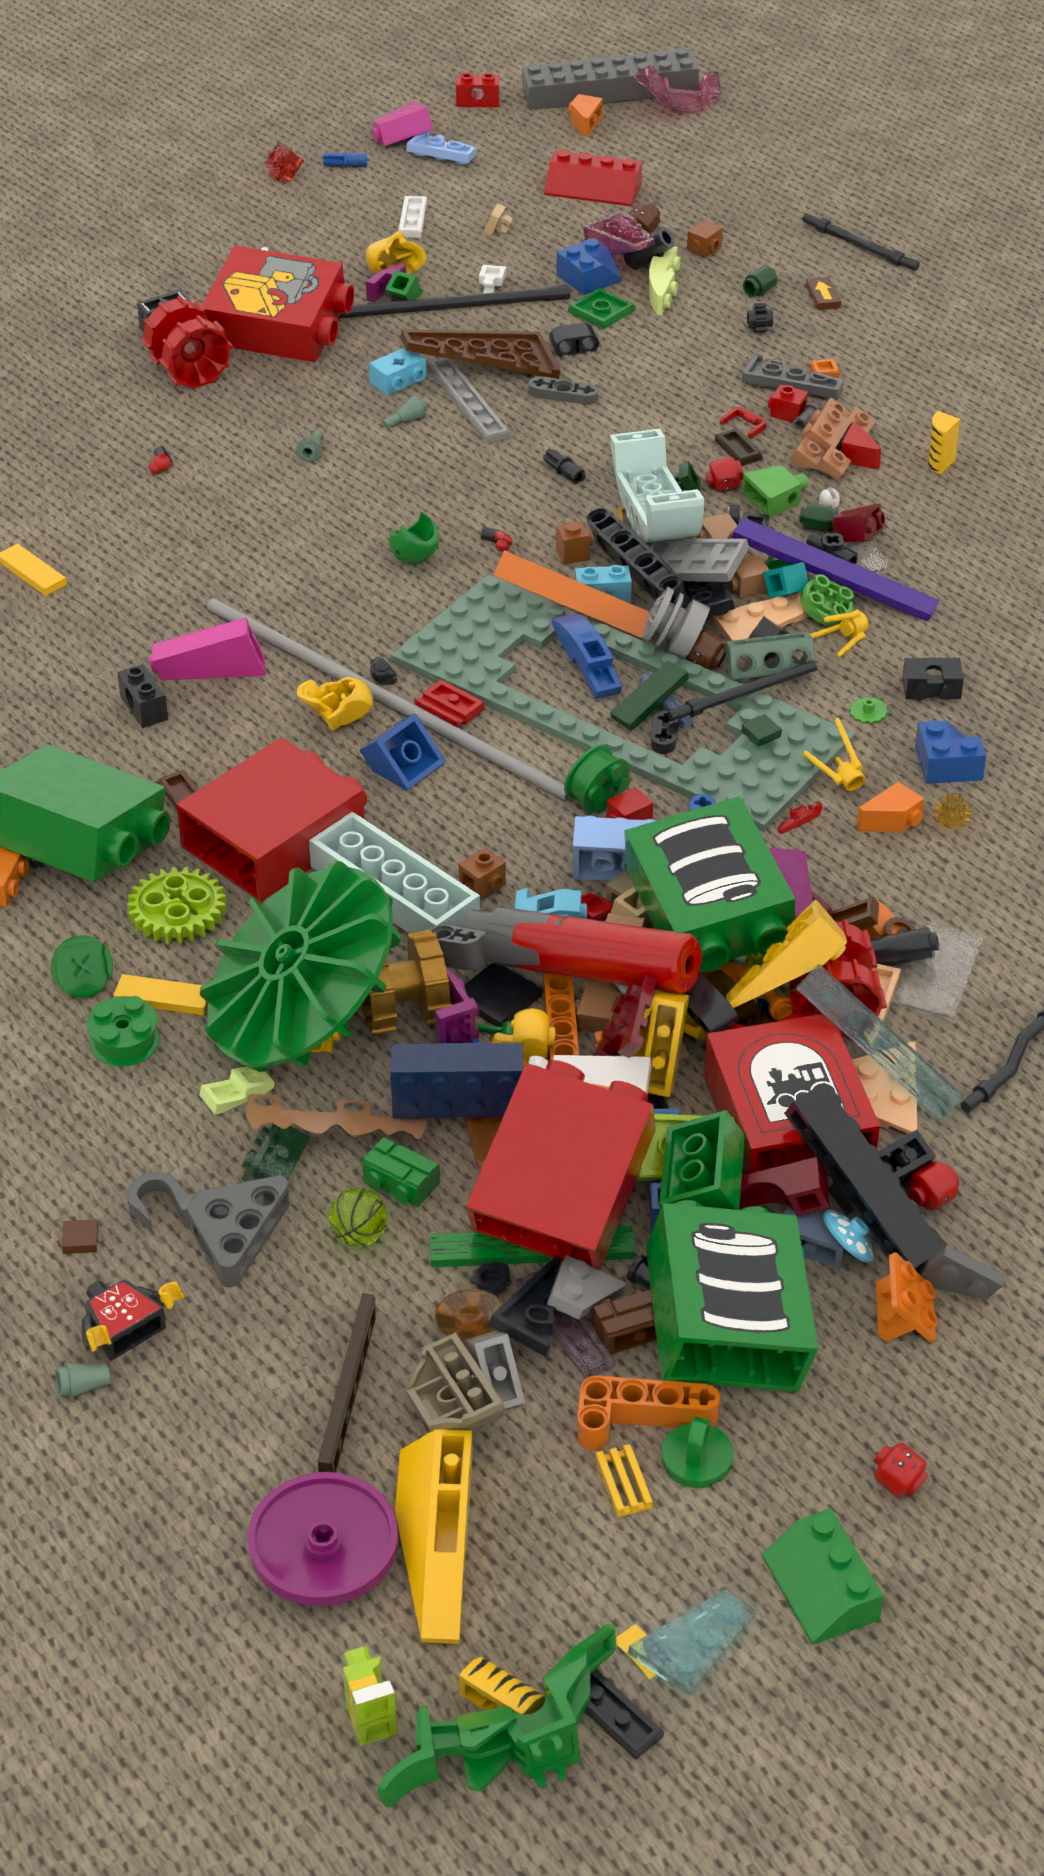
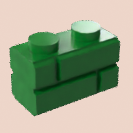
[362,1137,440,1207]

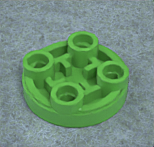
[800,574,854,626]

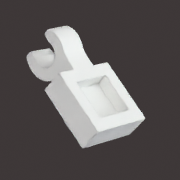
[479,265,506,293]

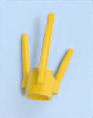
[810,610,869,657]
[803,718,866,792]

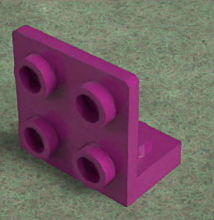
[435,969,479,1044]

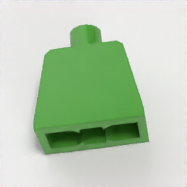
[743,466,808,518]

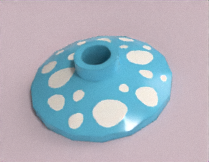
[823,1210,875,1263]

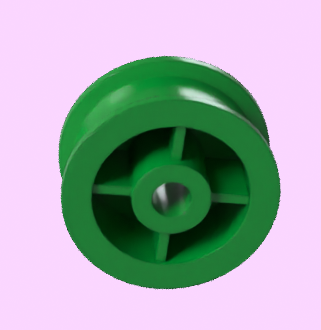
[564,744,630,814]
[87,996,160,1066]

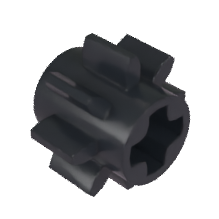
[747,303,773,333]

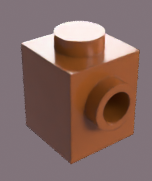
[687,220,723,258]
[556,521,593,565]

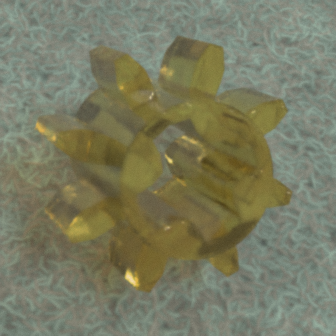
[934,793,972,828]

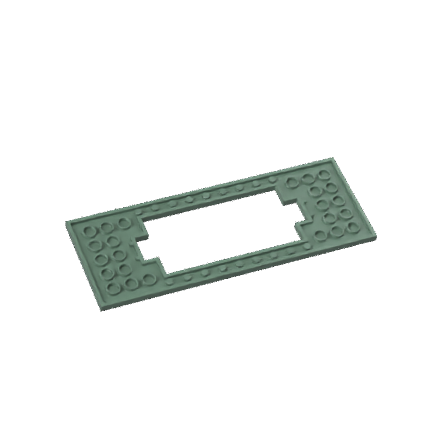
[391,574,855,832]

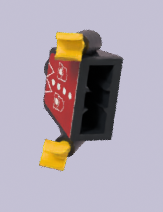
[81,1280,185,1361]

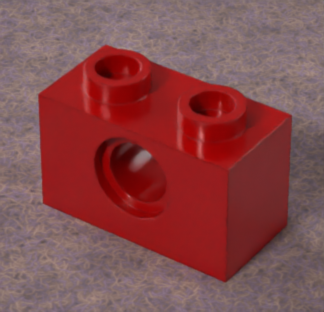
[456,72,500,108]

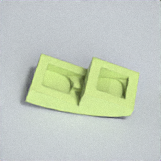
[199,1066,275,1115]

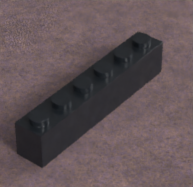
[784,1082,944,1270]

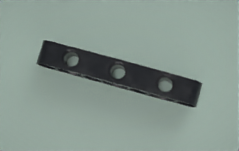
[586,508,689,608]

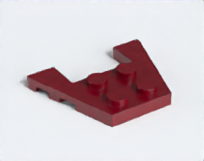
[594,974,657,1058]

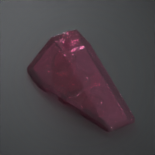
[583,212,654,255]

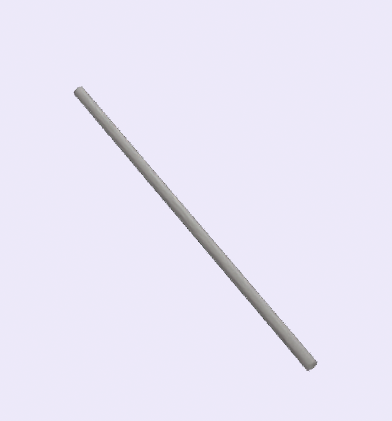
[207,598,569,801]

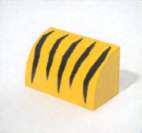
[928,411,960,474]
[459,1657,545,1715]

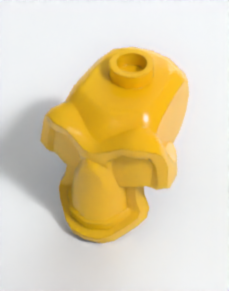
[366,231,426,274]
[297,677,373,731]
[490,1008,555,1068]

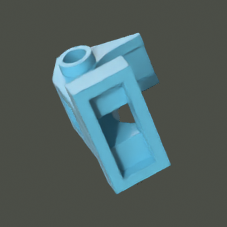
[515,888,587,919]

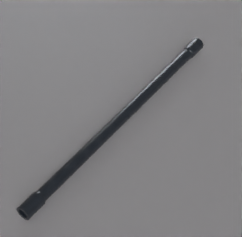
[339,285,570,318]

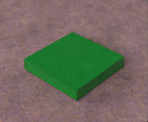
[568,288,635,330]

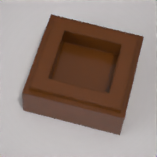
[62,1219,98,1254]

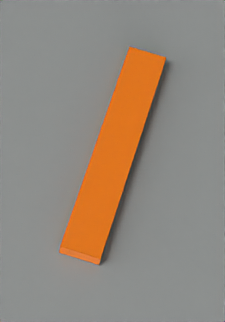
[494,550,649,639]

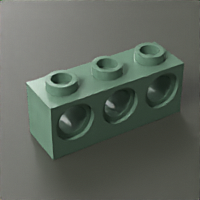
[725,632,814,682]

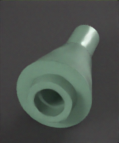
[382,395,427,429]
[296,429,323,461]

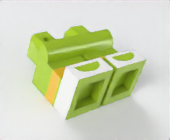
[343,1646,398,1746]

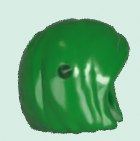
[388,512,439,564]

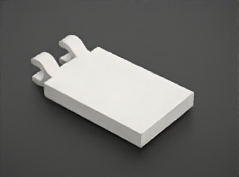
[528,1055,652,1094]

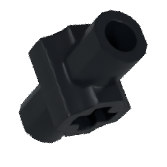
[806,532,858,564]

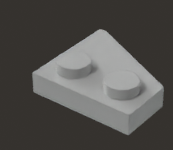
[547,1255,626,1319]

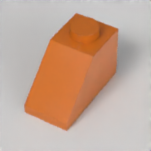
[568,94,603,137]
[856,782,924,832]

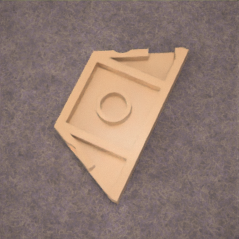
[852,1042,917,1135]

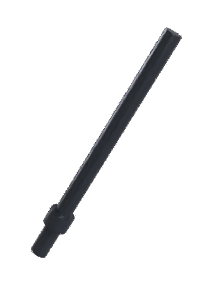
[667,660,817,722]

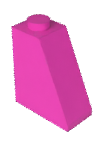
[372,102,433,146]

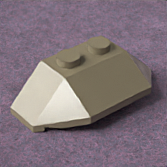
[407,1332,505,1432]

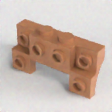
[789,397,875,480]

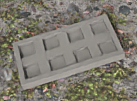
[648,539,749,582]

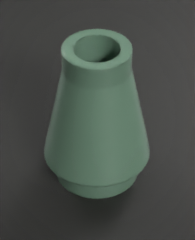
[55,1363,110,1398]

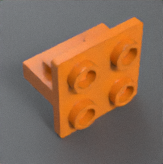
[876,1252,938,1342]

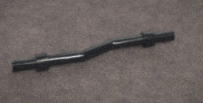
[802,213,920,271]
[960,1009,1044,1113]

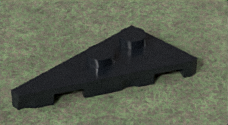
[489,1256,562,1357]

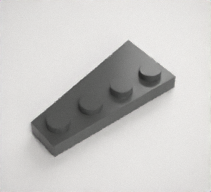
[742,353,844,399]

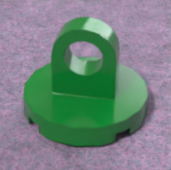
[51,935,113,997]
[661,1417,733,1488]

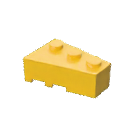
[622,990,689,1097]

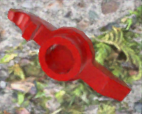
[777,802,822,834]

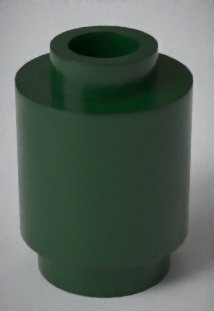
[743,266,777,297]
[799,503,839,532]

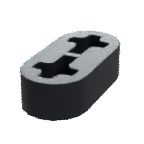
[650,710,679,754]

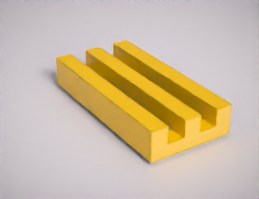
[595,1444,653,1517]

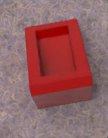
[841,422,881,469]

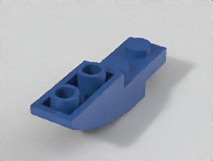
[551,613,622,699]

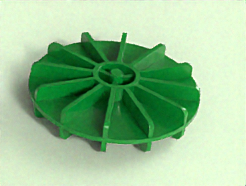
[200,861,401,1072]

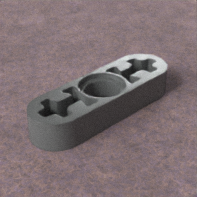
[529,376,599,405]

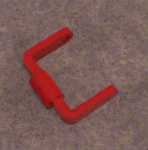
[720,407,767,439]

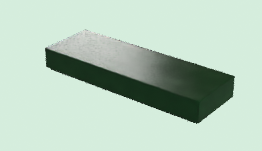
[610,661,689,731]

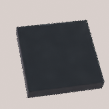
[464,963,542,1027]

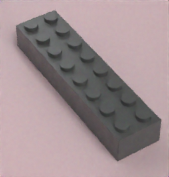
[522,48,699,110]

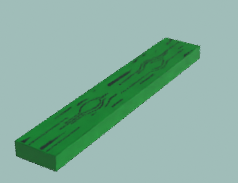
[430,1226,635,1268]

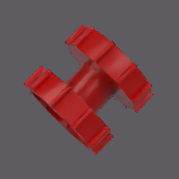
[140,295,233,389]
[789,919,887,1039]

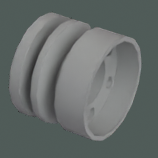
[642,587,710,659]

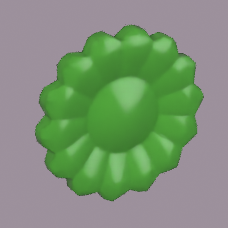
[849,697,888,724]

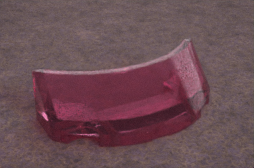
[634,66,721,113]

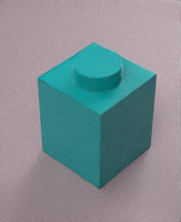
[763,562,808,598]

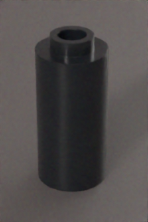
[624,227,675,270]
[870,927,940,966]

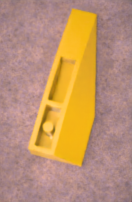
[395,1429,473,1644]

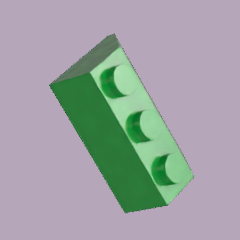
[659,1110,745,1210]
[762,1508,884,1645]

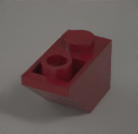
[833,503,885,543]

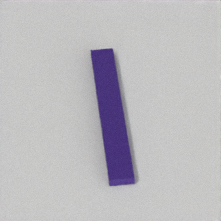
[731,517,939,621]

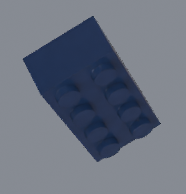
[390,1043,523,1118]

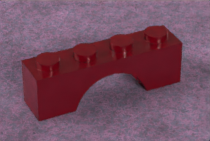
[739,1157,830,1217]

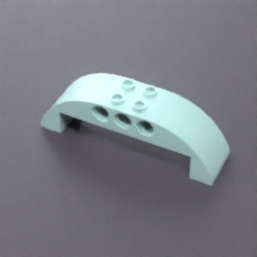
[610,429,704,543]

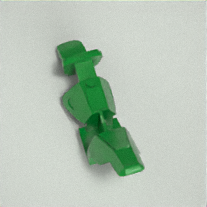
[378,1624,617,1807]

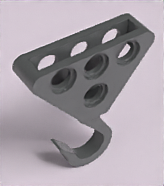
[127,1172,290,1287]

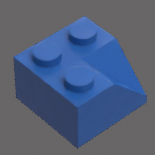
[556,238,622,295]
[915,720,986,784]

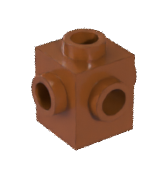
[458,848,506,900]

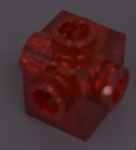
[264,142,304,182]

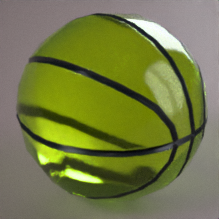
[328,1187,388,1247]

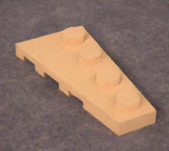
[712,591,810,641]

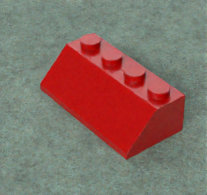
[544,150,643,207]

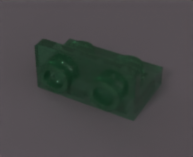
[241,1123,310,1182]

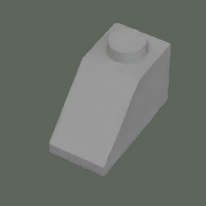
[465,1331,526,1409]

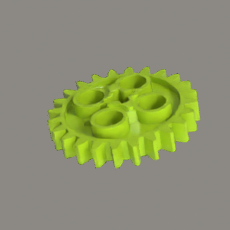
[127,867,227,944]

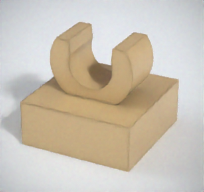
[484,203,512,235]

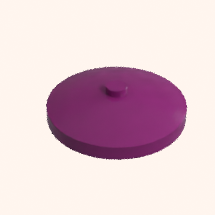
[248,1472,398,1606]

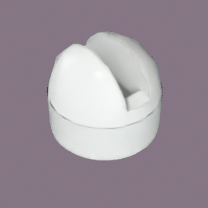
[819,488,840,509]

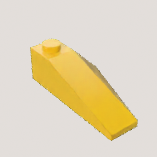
[726,899,847,1008]

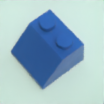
[359,713,446,790]

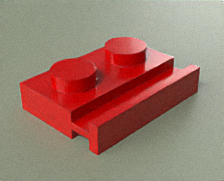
[414,680,484,729]

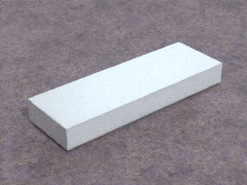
[398,196,427,238]

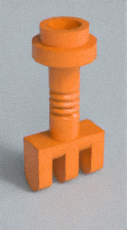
[760,989,794,1021]

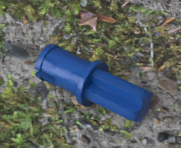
[323,151,367,168]

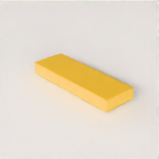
[0,543,67,596]
[113,974,208,1016]

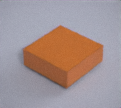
[810,359,840,378]

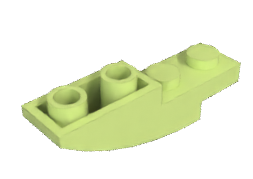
[649,246,681,315]

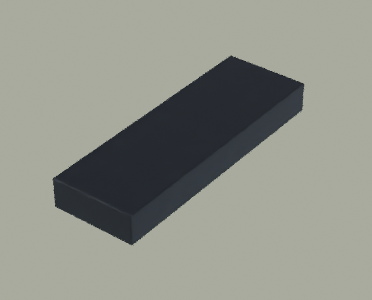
[585,1669,664,1760]

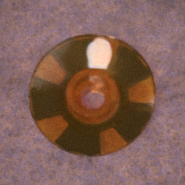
[435,1289,503,1340]

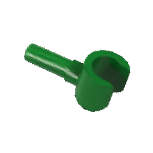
[477,1021,514,1035]

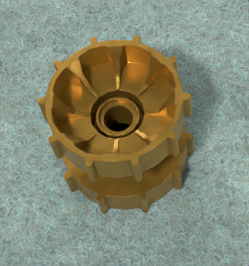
[361,929,451,1035]

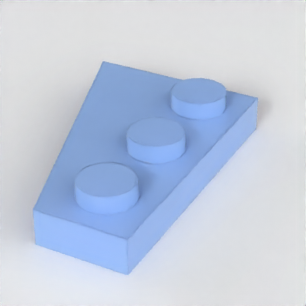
[407,131,476,164]

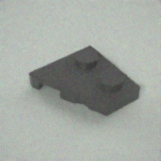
[915,1244,1005,1299]

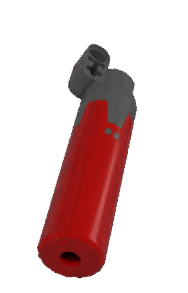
[431,907,702,994]

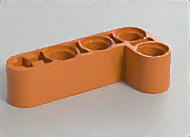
[577,1376,720,1451]

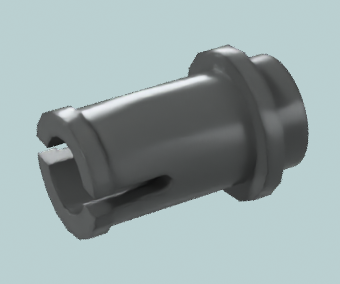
[793,403,822,431]

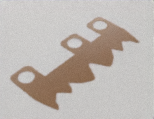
[246,1094,427,1140]

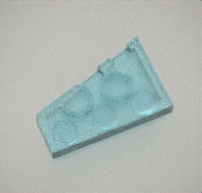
[628,1590,757,1696]

